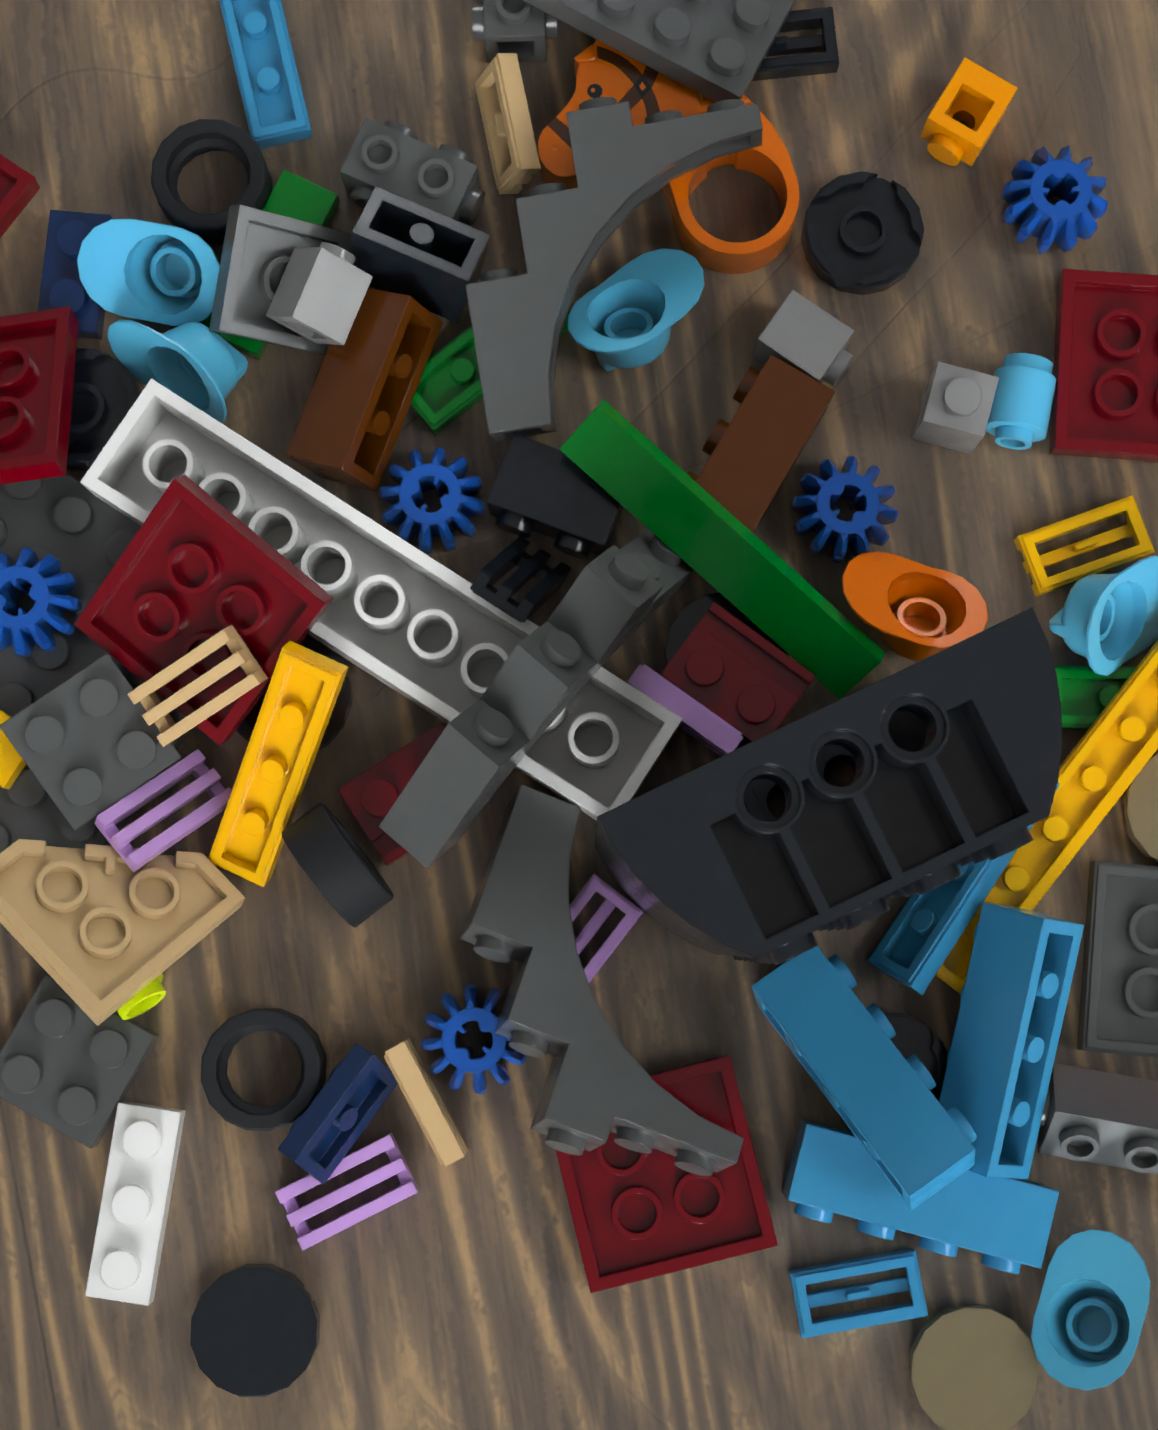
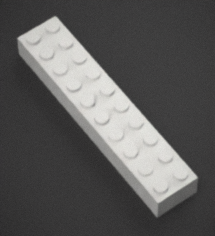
[80,378,682,821]

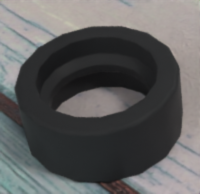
[151,119,272,244]
[282,803,393,927]
[201,1008,326,1131]

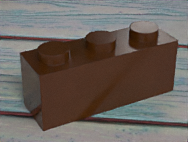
[286,288,443,492]
[687,355,835,534]

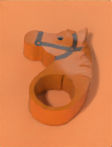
[538,39,800,274]

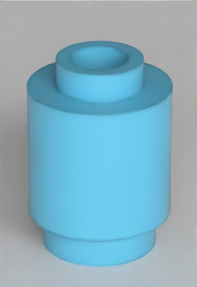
[986,353,1057,450]

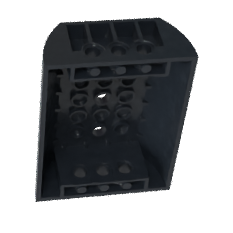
[595,607,1062,965]

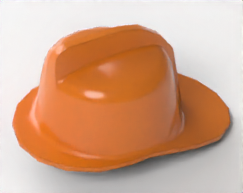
[842,551,988,661]

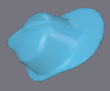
[77,219,220,326]
[568,248,705,371]
[107,320,248,423]
[1049,555,1158,676]
[1031,1229,1151,1391]

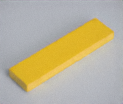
[208,641,349,887]

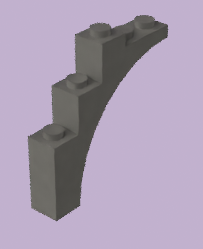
[466,97,763,441]
[379,529,695,868]
[460,785,744,1176]

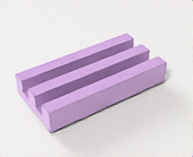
[627,664,743,757]
[94,749,232,872]
[569,874,643,983]
[275,1133,419,1251]

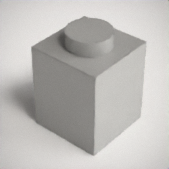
[266,242,373,345]
[753,290,854,386]
[911,361,999,454]

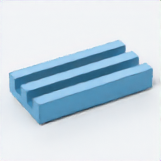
[788,1248,928,1338]

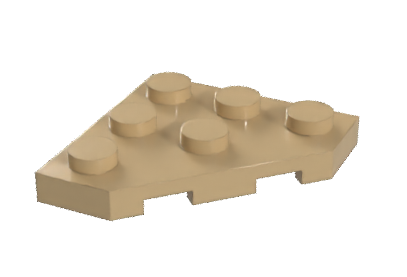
[0,839,245,1026]

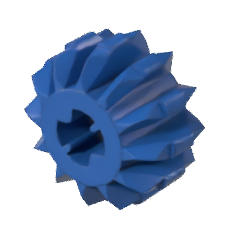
[1001,145,1108,254]
[379,447,485,554]
[791,456,898,563]
[0,548,82,657]
[421,984,526,1094]

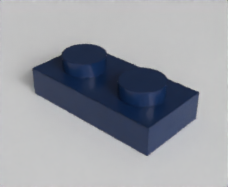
[38,210,113,339]
[278,1043,398,1185]

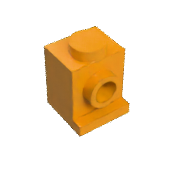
[920,57,1018,167]

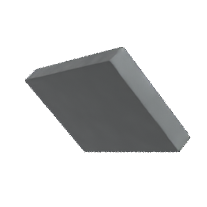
[1077,861,1158,1058]

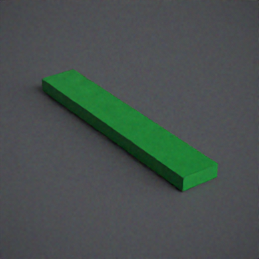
[559,399,885,699]

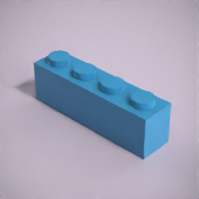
[939,902,1084,1179]
[752,946,977,1211]
[782,1118,1059,1274]

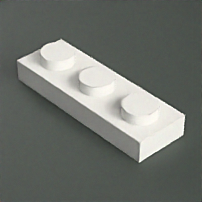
[85,1101,186,1306]

